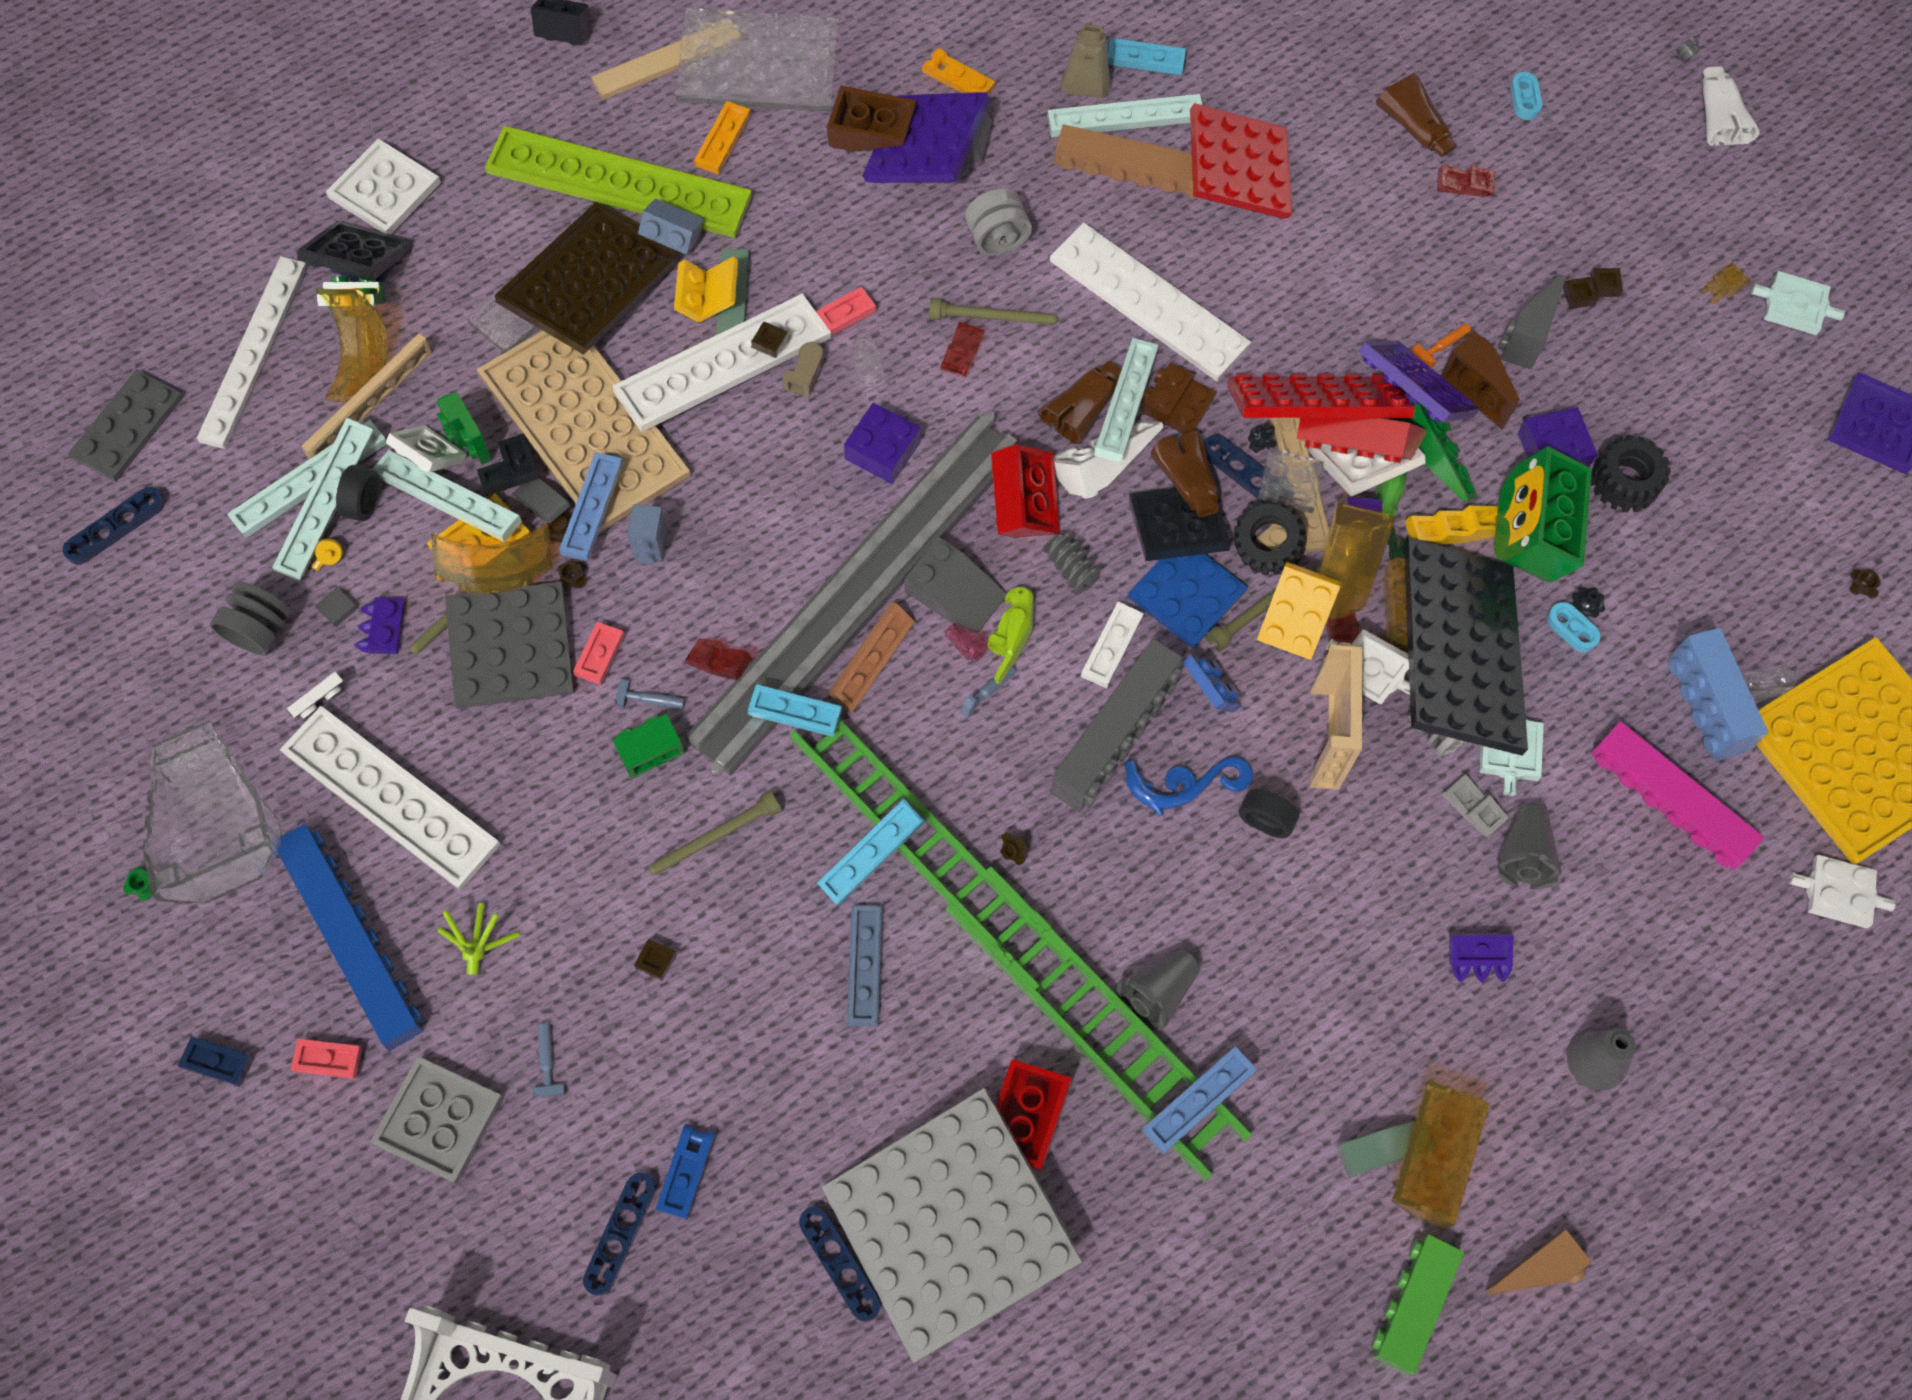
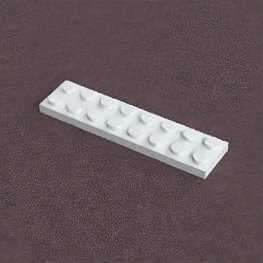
[1050,222,1251,381]
[613,294,831,432]
[280,706,501,891]

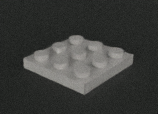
[370,1056,503,1185]

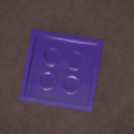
[1828,372,1912,474]

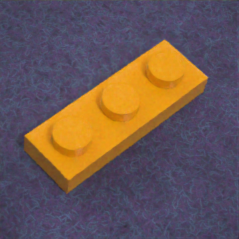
[694,101,751,175]

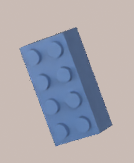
[1669,628,1769,761]

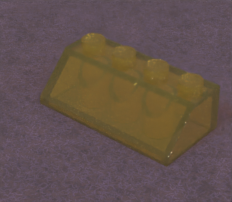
[1316,503,1395,620]
[1391,1080,1490,1230]

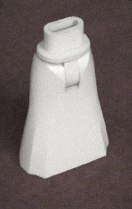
[1702,66,1759,146]

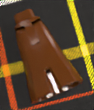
[1376,73,1457,157]
[1038,361,1122,445]
[1151,431,1219,517]

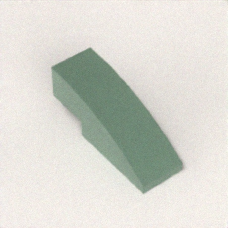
[1337,1119,1435,1178]

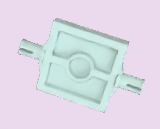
[1751,271,1845,335]
[1479,719,1544,796]

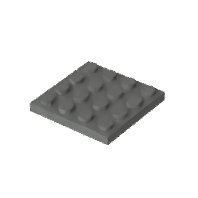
[445,582,574,709]

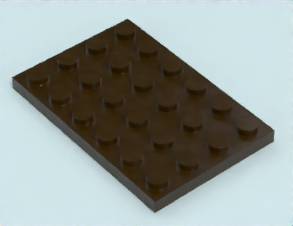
[495,201,683,355]

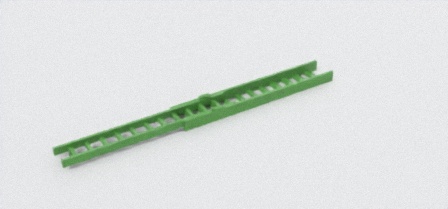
[790,719,1252,1181]

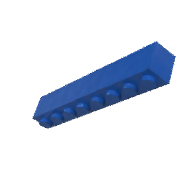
[272,824,424,1051]

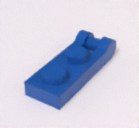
[656,1124,716,1220]

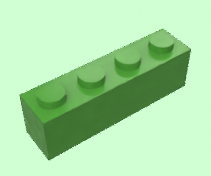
[1371,1234,1464,1376]

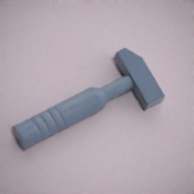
[961,667,1016,719]
[616,679,685,710]
[532,1024,564,1098]

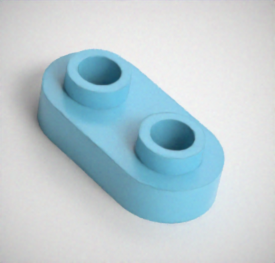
[1510,72,1542,120]
[1547,602,1600,653]

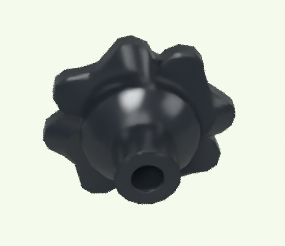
[1248,423,1277,453]
[1572,587,1605,618]

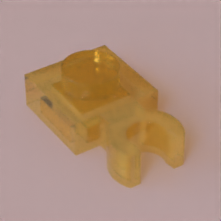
[1701,263,1751,304]

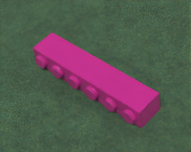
[1591,721,1765,870]

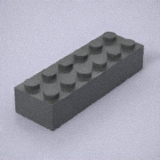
[1051,639,1183,812]

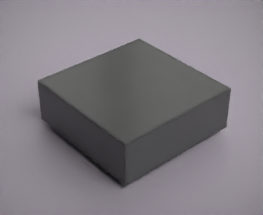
[315,587,358,627]

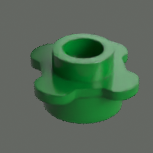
[123,867,161,901]

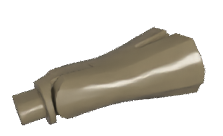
[1061,24,1111,98]

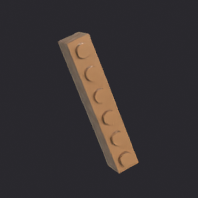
[1054,124,1197,198]

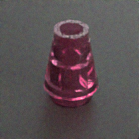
[945,623,988,662]

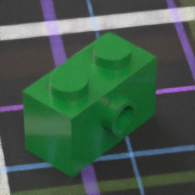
[612,714,685,779]

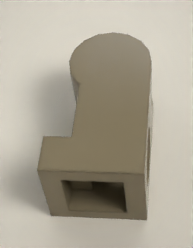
[783,342,824,398]

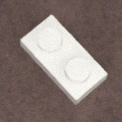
[287,672,343,719]

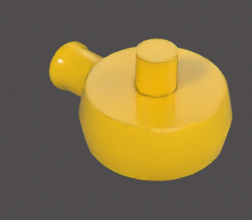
[311,538,343,571]

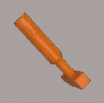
[1411,323,1471,368]

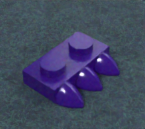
[354,597,405,654]
[1449,933,1514,982]

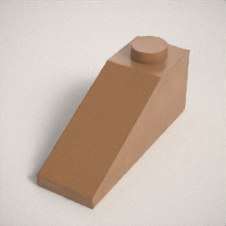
[1485,1230,1592,1296]

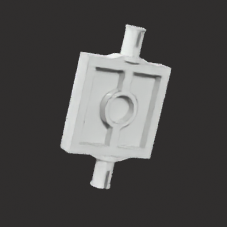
[1326,629,1410,704]
[1789,855,1896,929]

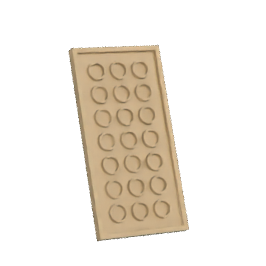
[476,331,691,533]

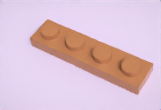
[828,603,915,712]

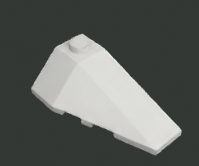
[1053,420,1163,498]

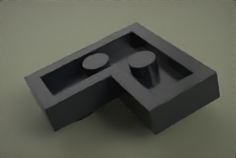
[477,434,540,496]

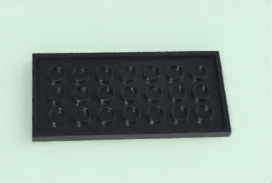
[1404,538,1528,756]

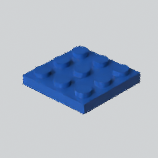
[1127,554,1248,649]

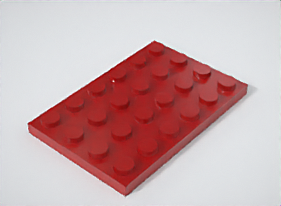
[1227,373,1415,418]

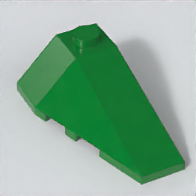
[1390,403,1478,502]

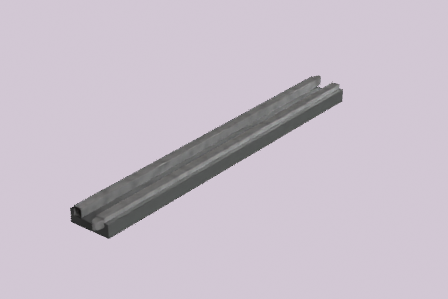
[685,411,1019,776]

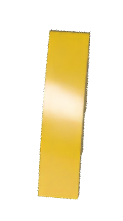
[1405,505,1498,545]

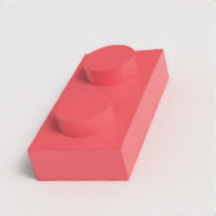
[816,286,876,336]
[573,622,625,685]
[290,1039,363,1079]

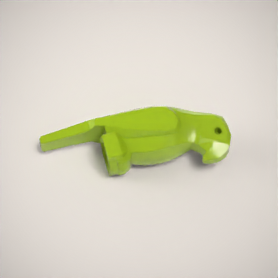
[987,587,1034,684]

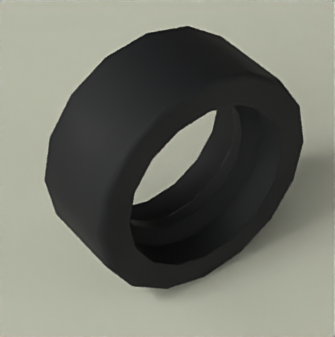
[336,465,380,522]
[1238,789,1299,838]

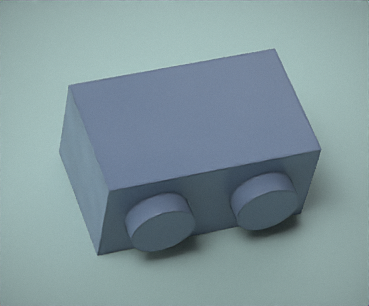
[638,198,704,255]
[627,504,668,564]

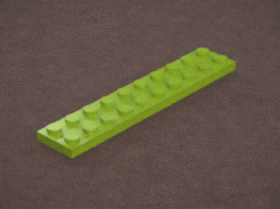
[485,126,752,238]

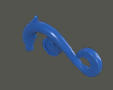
[1124,756,1253,816]

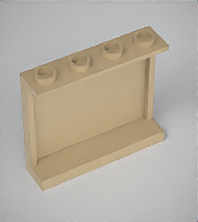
[1309,643,1362,790]

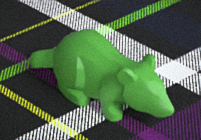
[1375,472,1407,534]

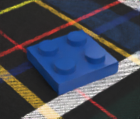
[1183,655,1242,713]

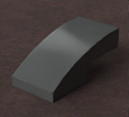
[512,479,571,524]

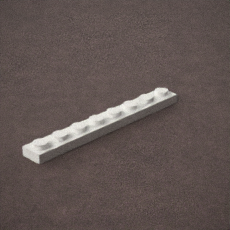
[197,256,308,449]

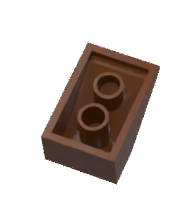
[827,85,916,152]
[1441,331,1520,430]

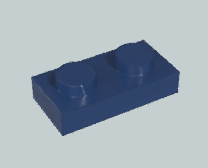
[178,1036,253,1087]

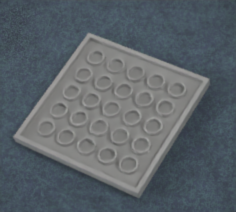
[822,1088,1084,1363]

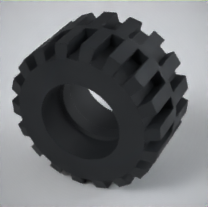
[1591,435,1671,513]
[1233,499,1307,576]

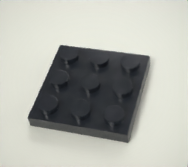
[297,221,411,280]
[1129,488,1230,561]

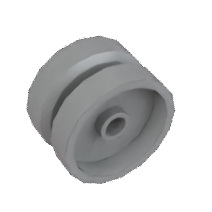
[965,188,1032,256]

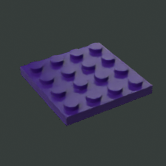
[862,92,990,183]
[1358,341,1481,423]

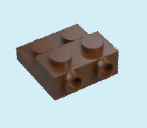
[1141,362,1217,433]

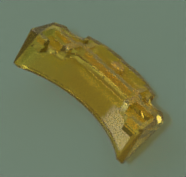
[317,288,387,403]
[431,524,552,594]

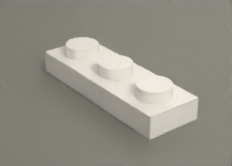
[1081,602,1144,689]

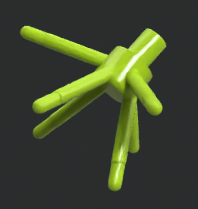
[438,902,520,975]

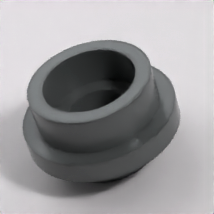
[1676,39,1701,62]

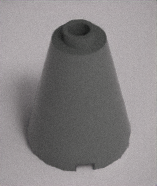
[1498,803,1561,890]
[1116,949,1200,1031]
[1567,1029,1636,1090]

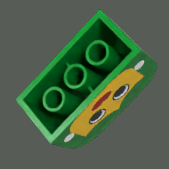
[1494,446,1592,582]

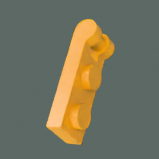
[922,48,996,95]

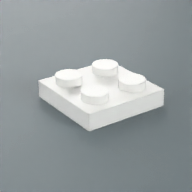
[386,425,467,472]

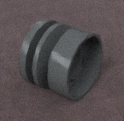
[210,581,291,656]

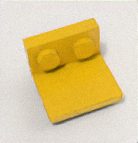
[674,256,738,322]

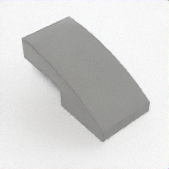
[1441,774,1509,837]

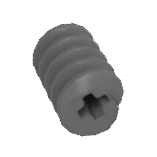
[1042,532,1101,595]

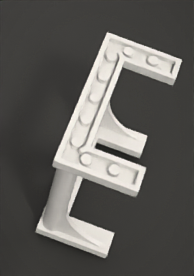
[400,1305,617,1400]

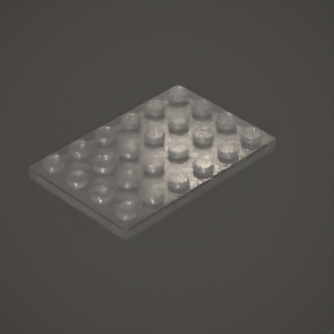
[676,8,838,112]

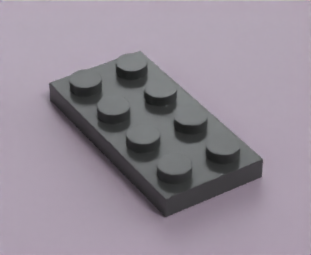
[68,369,183,482]

